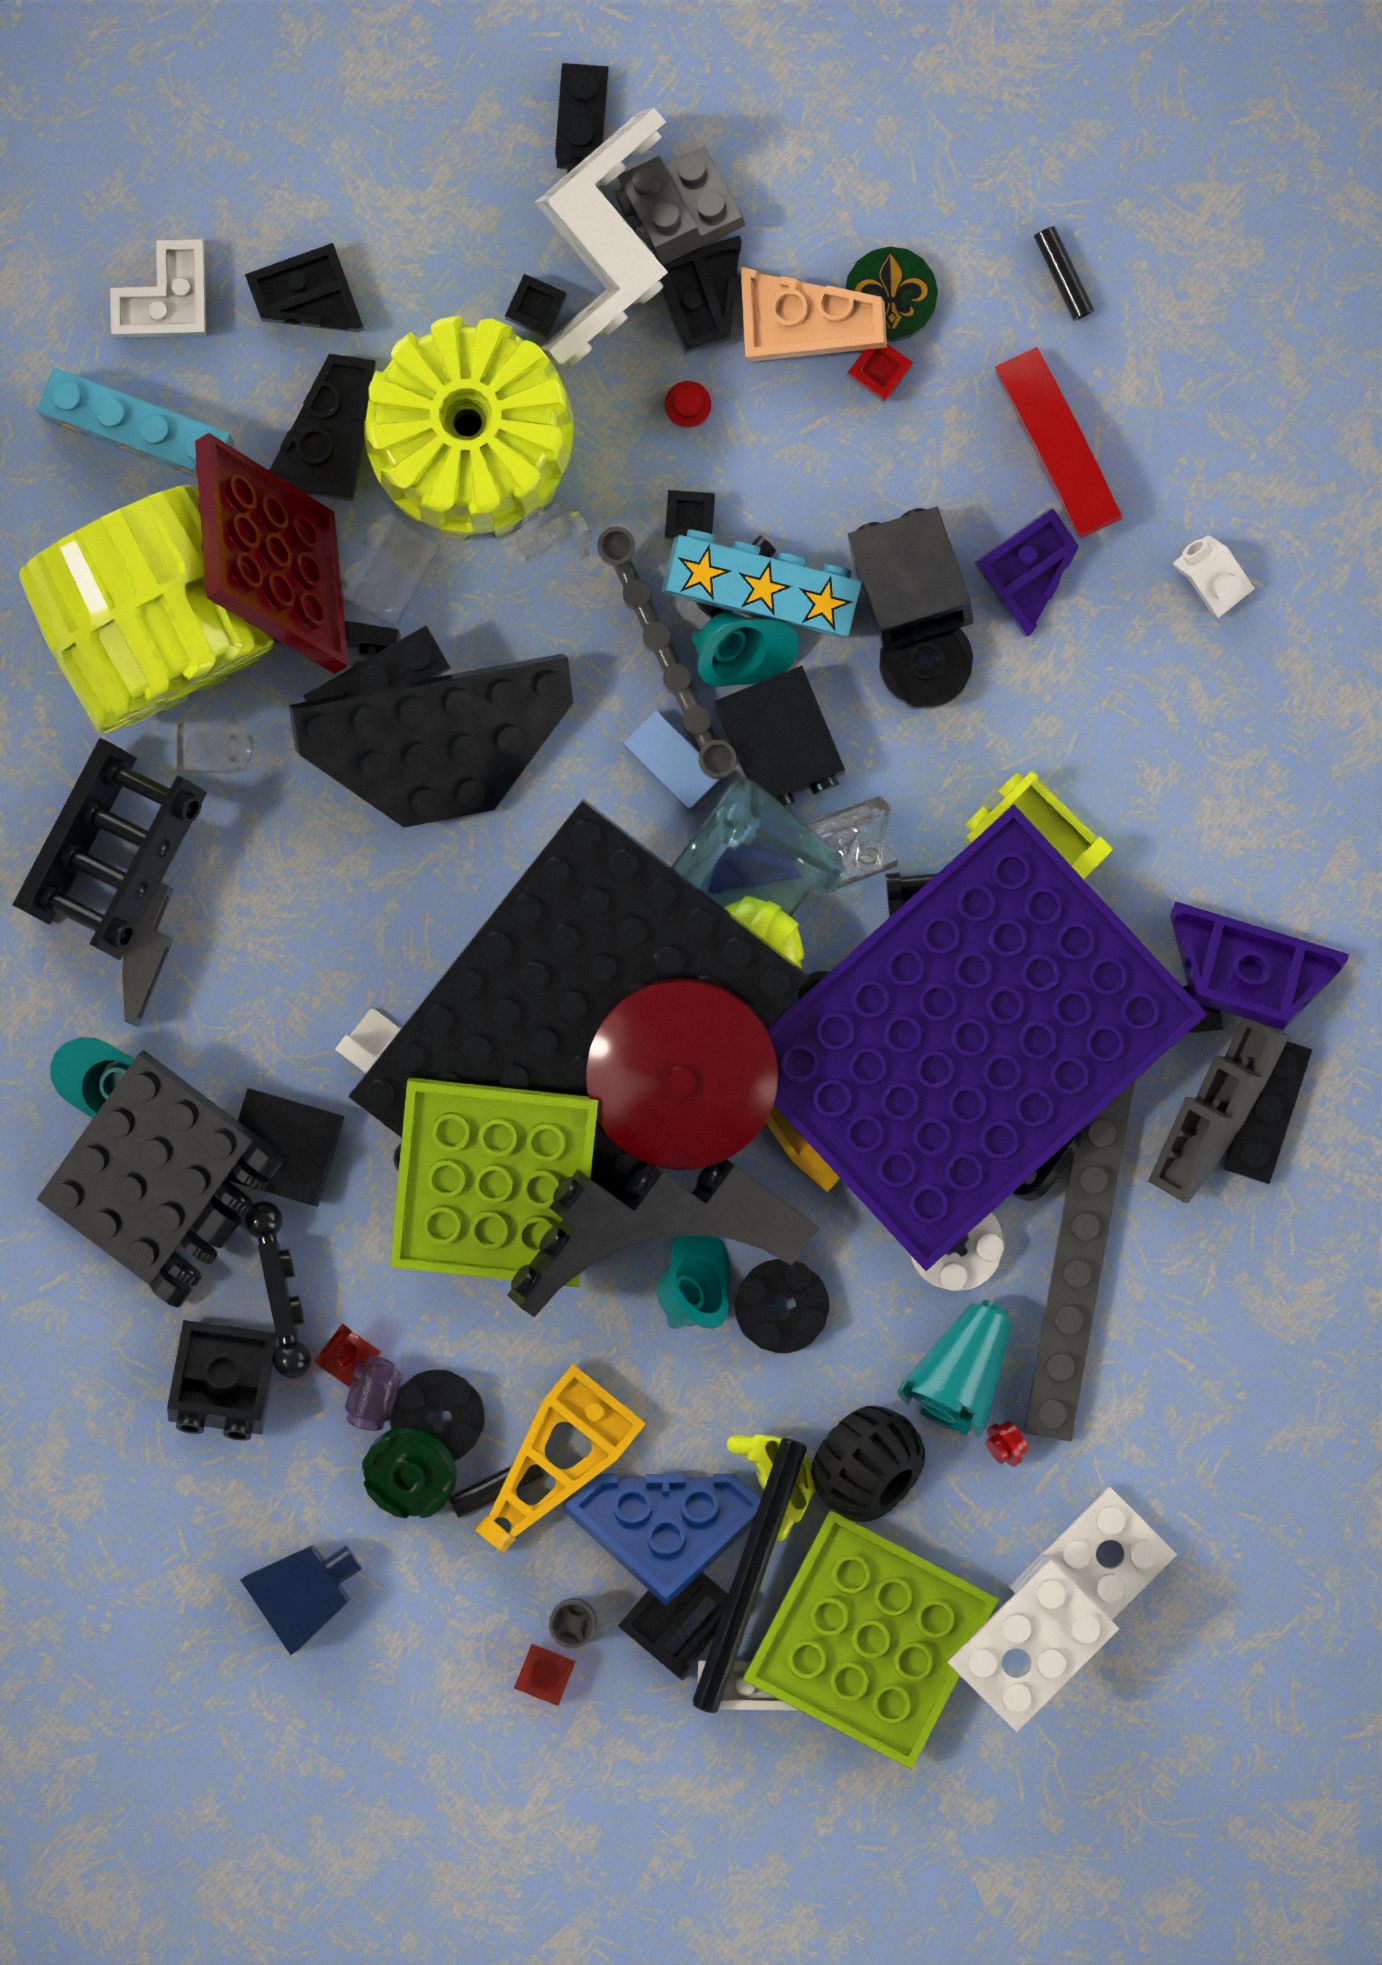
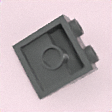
[614,145,745,265]

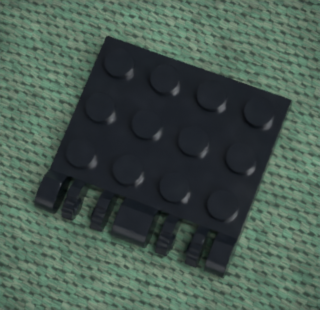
[36,1050,285,1307]

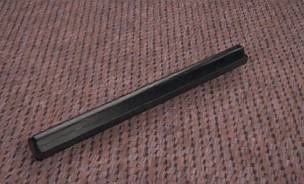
[693,1438,807,1713]

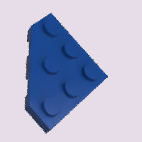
[565,1473,761,1606]

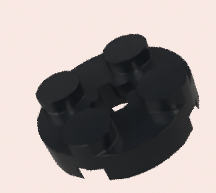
[879,628,973,709]
[735,1259,829,1353]
[390,1369,485,1461]

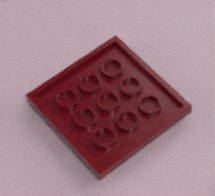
[195,433,349,674]

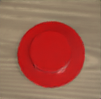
[665,381,711,428]
[986,1421,1029,1467]

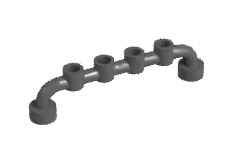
[597,527,737,779]

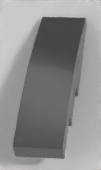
[122,883,174,1027]
[1148,1017,1289,1203]

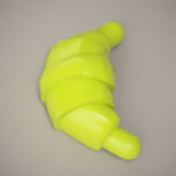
[724,895,804,969]
[727,1434,816,1541]

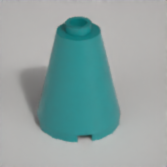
[897,1300,1012,1437]

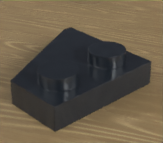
[659,235,742,355]
[245,243,364,332]

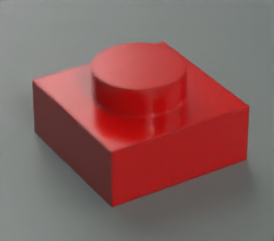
[847,344,913,403]

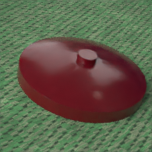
[586,978,778,1170]

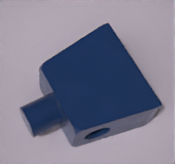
[240,1545,362,1655]

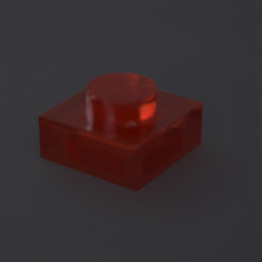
[314,1323,381,1390]
[514,1643,576,1706]

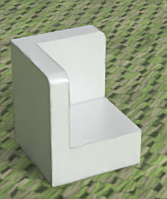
[335,1009,401,1073]

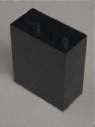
[848,506,974,651]
[714,665,845,813]

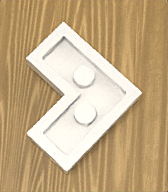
[110,239,206,338]

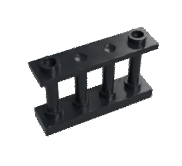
[12,738,207,960]

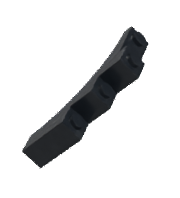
[507,1159,820,1317]

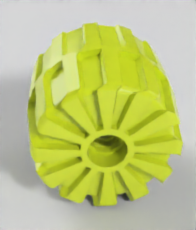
[364,315,574,540]
[19,485,274,733]

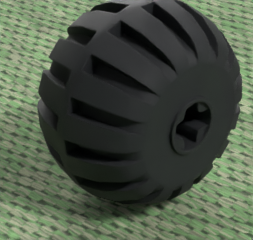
[811,1406,925,1522]

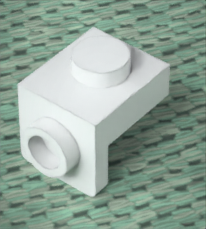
[1173,535,1255,618]

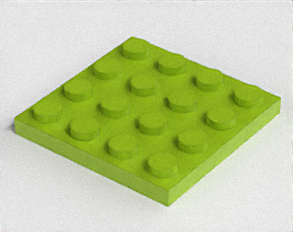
[390,1078,598,1288]
[742,1510,999,1770]

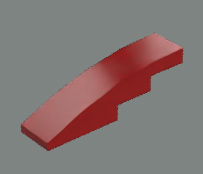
[995,347,1122,539]

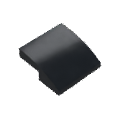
[227,1088,345,1207]

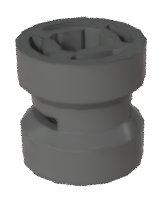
[549,1598,597,1648]

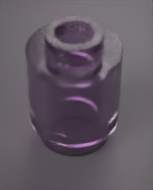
[345,1356,401,1431]

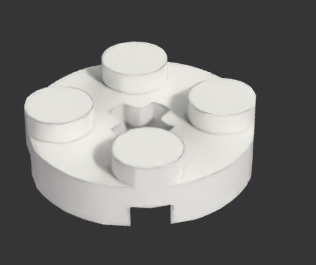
[910,1212,1004,1291]

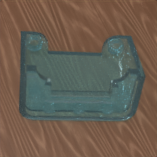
[671,776,846,917]

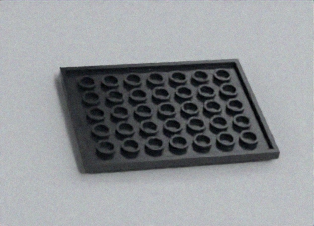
[348,799,809,1200]

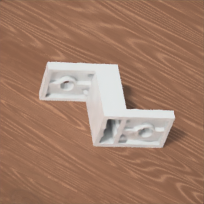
[534,107,668,366]
[947,1486,1177,1732]

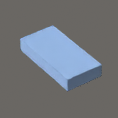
[623,710,721,811]

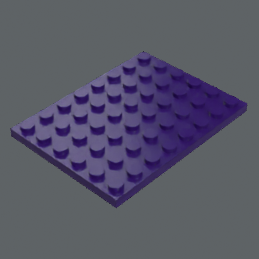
[767,804,1207,1271]

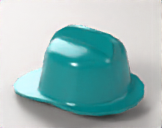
[692,612,799,687]
[50,1037,135,1118]
[656,1235,729,1329]

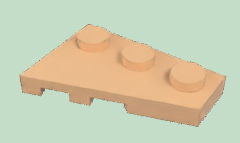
[741,267,887,362]

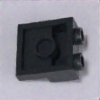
[167,1320,278,1441]

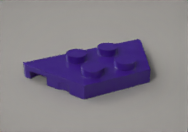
[1170,901,1349,1030]

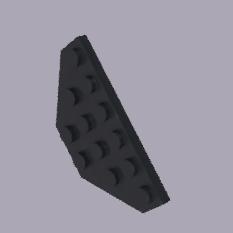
[289,653,573,828]

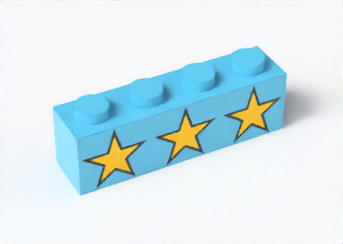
[36,367,234,478]
[661,530,862,639]

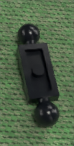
[245,1201,311,1379]

